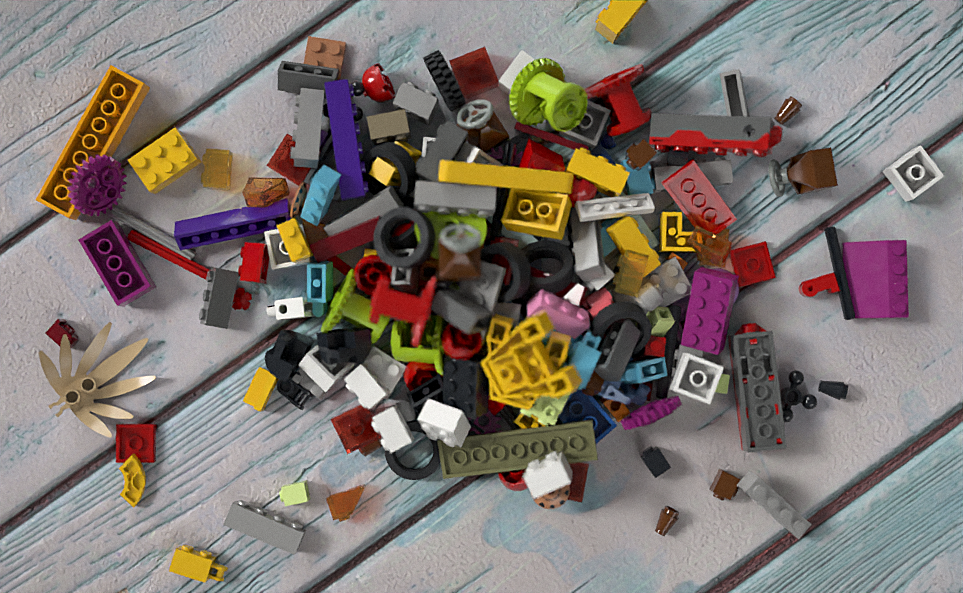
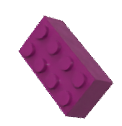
[78,220,156,307]
[681,267,739,355]

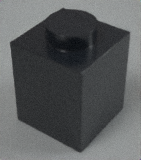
[640,446,671,478]

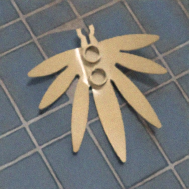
[39,322,156,437]

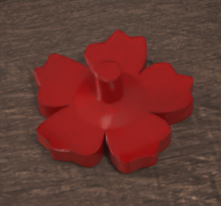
[232,287,253,310]

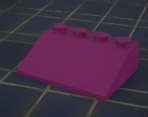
[842,240,909,319]

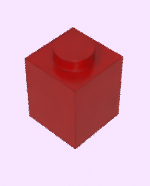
[642,336,666,357]

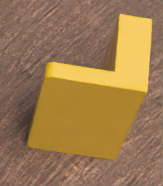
[243,367,278,412]

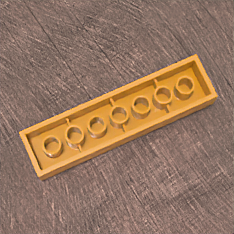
[35,65,150,221]

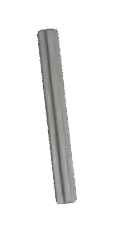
[110,207,197,260]

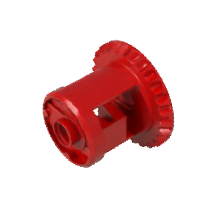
[585,64,652,136]
[369,275,437,347]

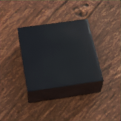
[667,150,689,167]

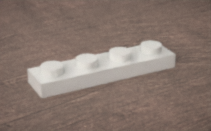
[575,193,655,222]

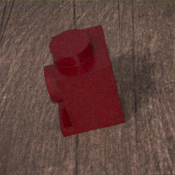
[45,319,79,348]

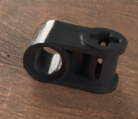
[276,379,314,410]

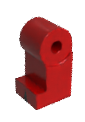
[799,272,840,297]

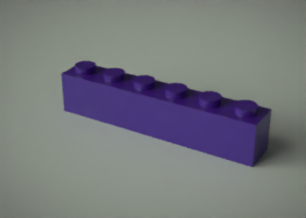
[324,79,369,201]
[174,198,292,250]

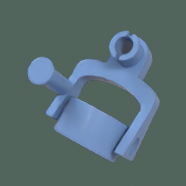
[597,357,651,405]

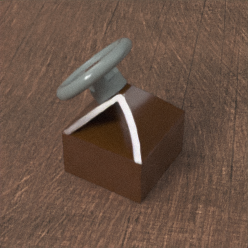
[457,99,510,153]
[768,147,838,197]
[438,225,482,282]

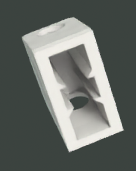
[267,297,315,320]

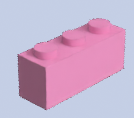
[527,289,589,339]

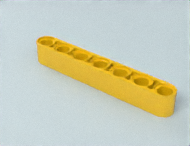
[438,160,574,193]

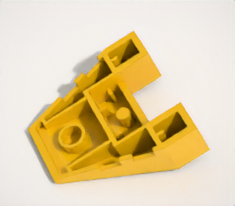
[481,310,583,398]
[487,314,572,410]

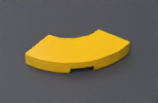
[119,454,146,508]

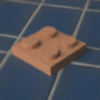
[304,36,346,80]

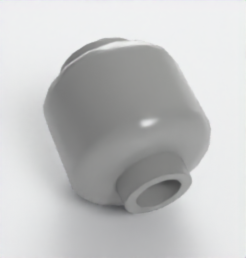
[635,283,664,312]

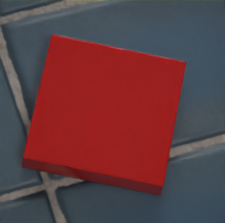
[728,241,776,287]
[116,424,156,463]

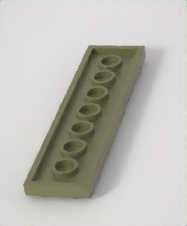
[438,420,598,479]

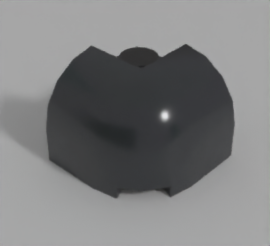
[316,327,372,365]
[265,330,314,382]

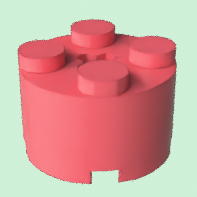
[582,287,614,330]

